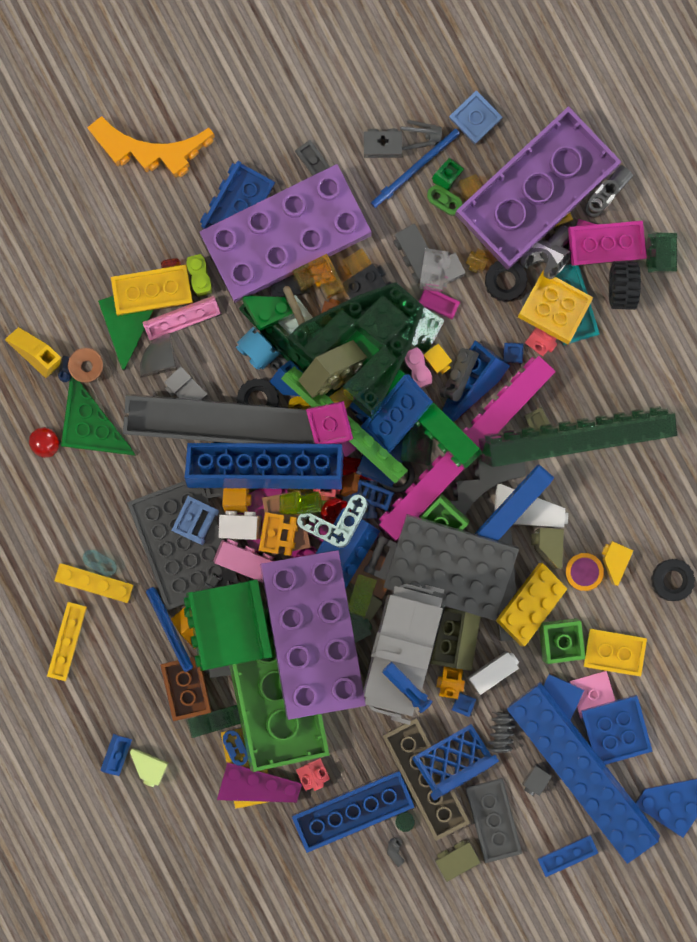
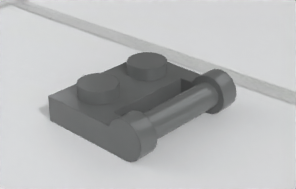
[363,536,397,580]

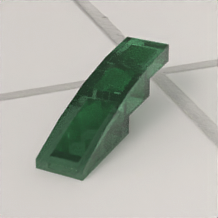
[186,704,241,738]

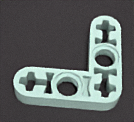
[297,495,368,548]

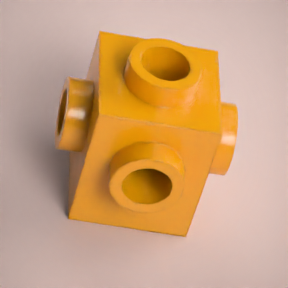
[436,666,465,699]

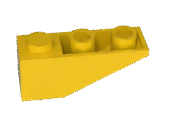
[5,327,61,378]

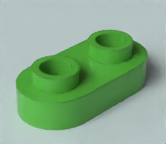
[427,185,462,216]

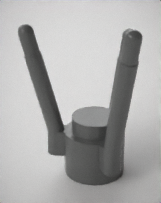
[400,120,442,150]

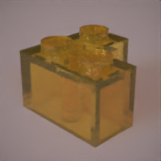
[292,254,344,299]

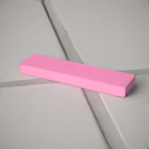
[143,296,221,341]

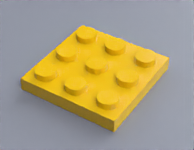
[518,270,593,344]

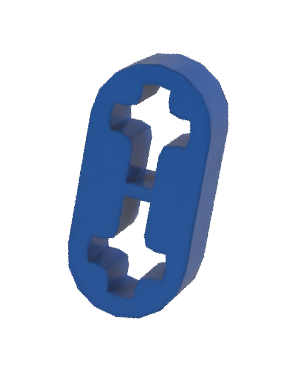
[223,730,248,766]

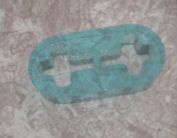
[82,550,117,576]

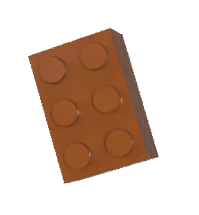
[160,656,213,721]

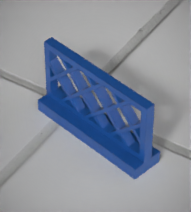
[412,724,499,801]

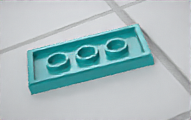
[541,263,600,346]

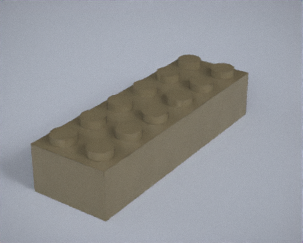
[382,717,470,841]

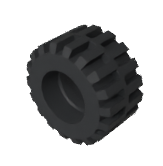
[609,261,641,310]

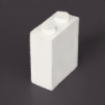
[467,651,519,695]

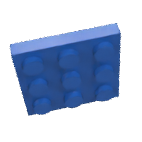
[581,695,653,765]

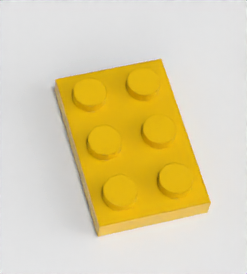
[583,629,647,677]

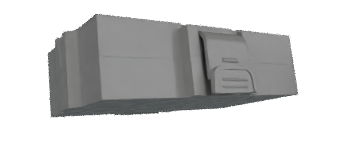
[363,584,444,725]

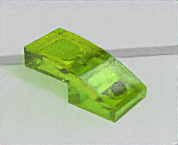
[279,491,321,514]

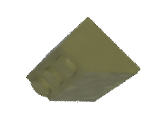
[531,528,564,569]
[430,608,481,671]

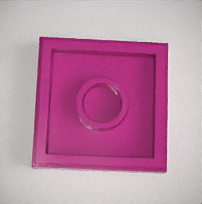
[306,401,353,444]

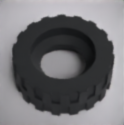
[485,261,528,302]
[236,378,279,406]
[651,559,696,601]

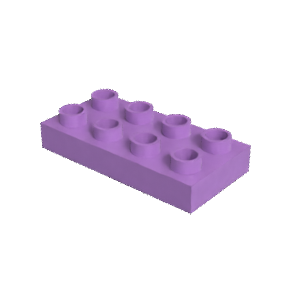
[455,106,621,270]
[200,164,372,303]
[260,550,366,720]

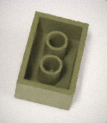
[298,340,367,398]

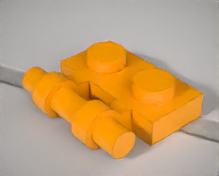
[259,512,298,556]

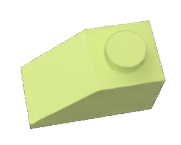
[130,748,169,787]

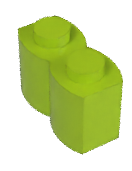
[187,254,212,297]

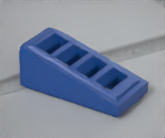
[351,480,394,511]

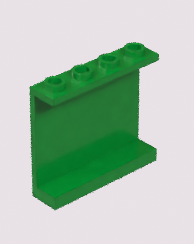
[184,579,272,671]

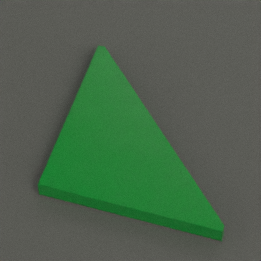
[98,295,154,370]
[61,377,135,456]

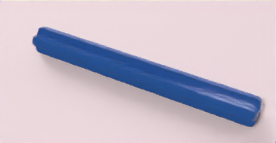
[146,587,193,672]

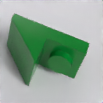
[432,158,464,191]

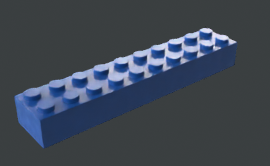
[507,682,660,864]

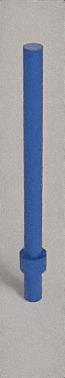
[370,128,460,208]

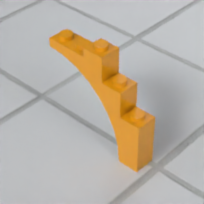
[87,116,215,178]

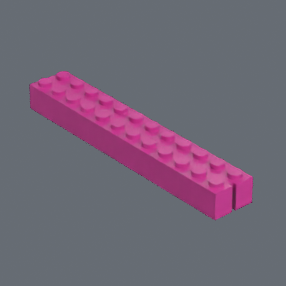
[379,356,556,542]

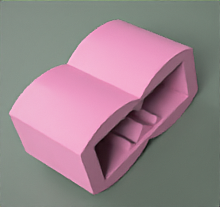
[404,348,432,389]

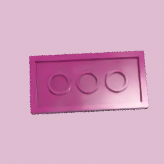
[568,221,647,266]

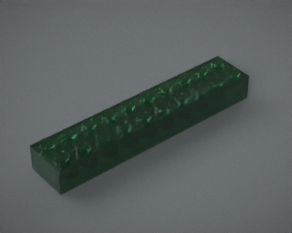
[479,406,677,467]

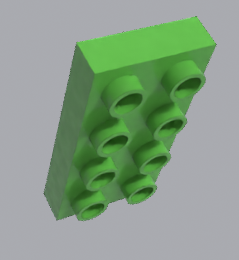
[229,608,330,772]

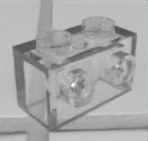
[419,248,451,292]

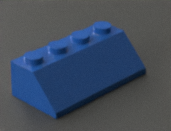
[316,508,380,589]

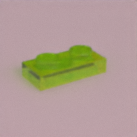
[348,574,377,617]

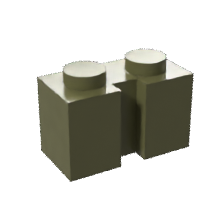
[435,840,480,882]

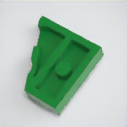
[242,296,293,331]

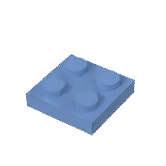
[449,90,503,145]

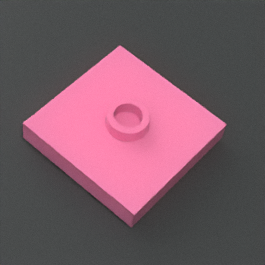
[569,671,615,719]

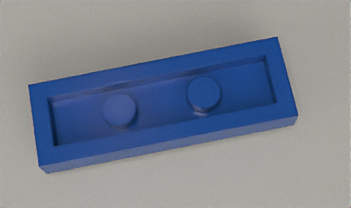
[537,835,598,877]

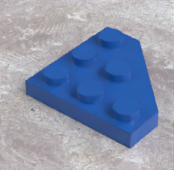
[635,778,697,838]

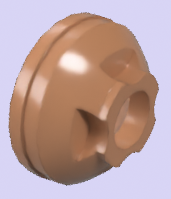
[68,348,103,383]

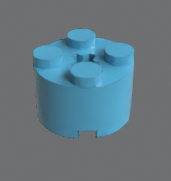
[236,326,280,370]

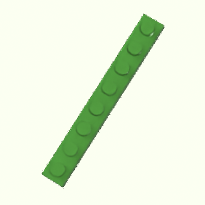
[281,366,408,483]

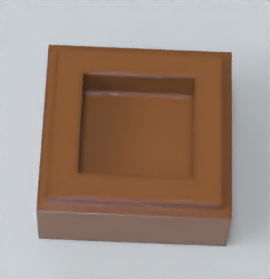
[340,472,359,497]

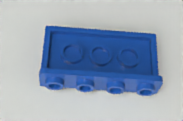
[200,161,275,230]

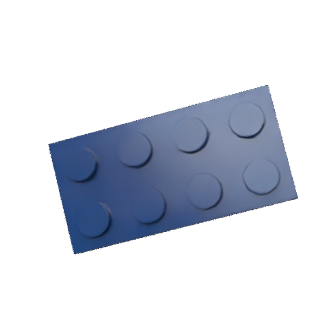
[361,374,433,453]

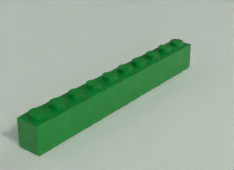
[331,318,482,469]

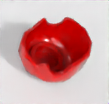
[29,427,60,458]
[320,498,351,524]

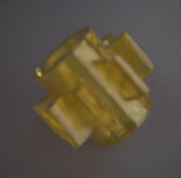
[466,248,489,273]

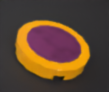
[565,553,604,591]

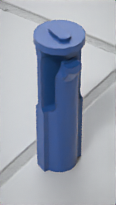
[382,662,433,713]

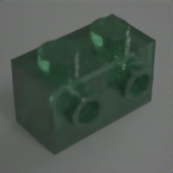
[646,232,677,273]

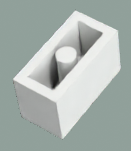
[219,511,262,540]

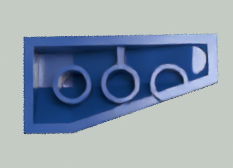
[442,340,510,422]

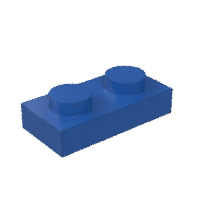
[100,734,132,776]

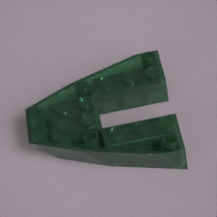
[288,282,424,419]

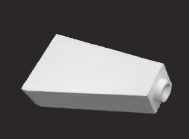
[494,484,568,528]

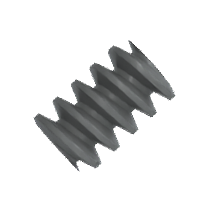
[488,712,515,753]

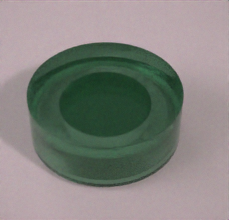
[395,812,415,832]

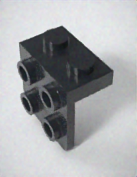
[342,263,397,315]

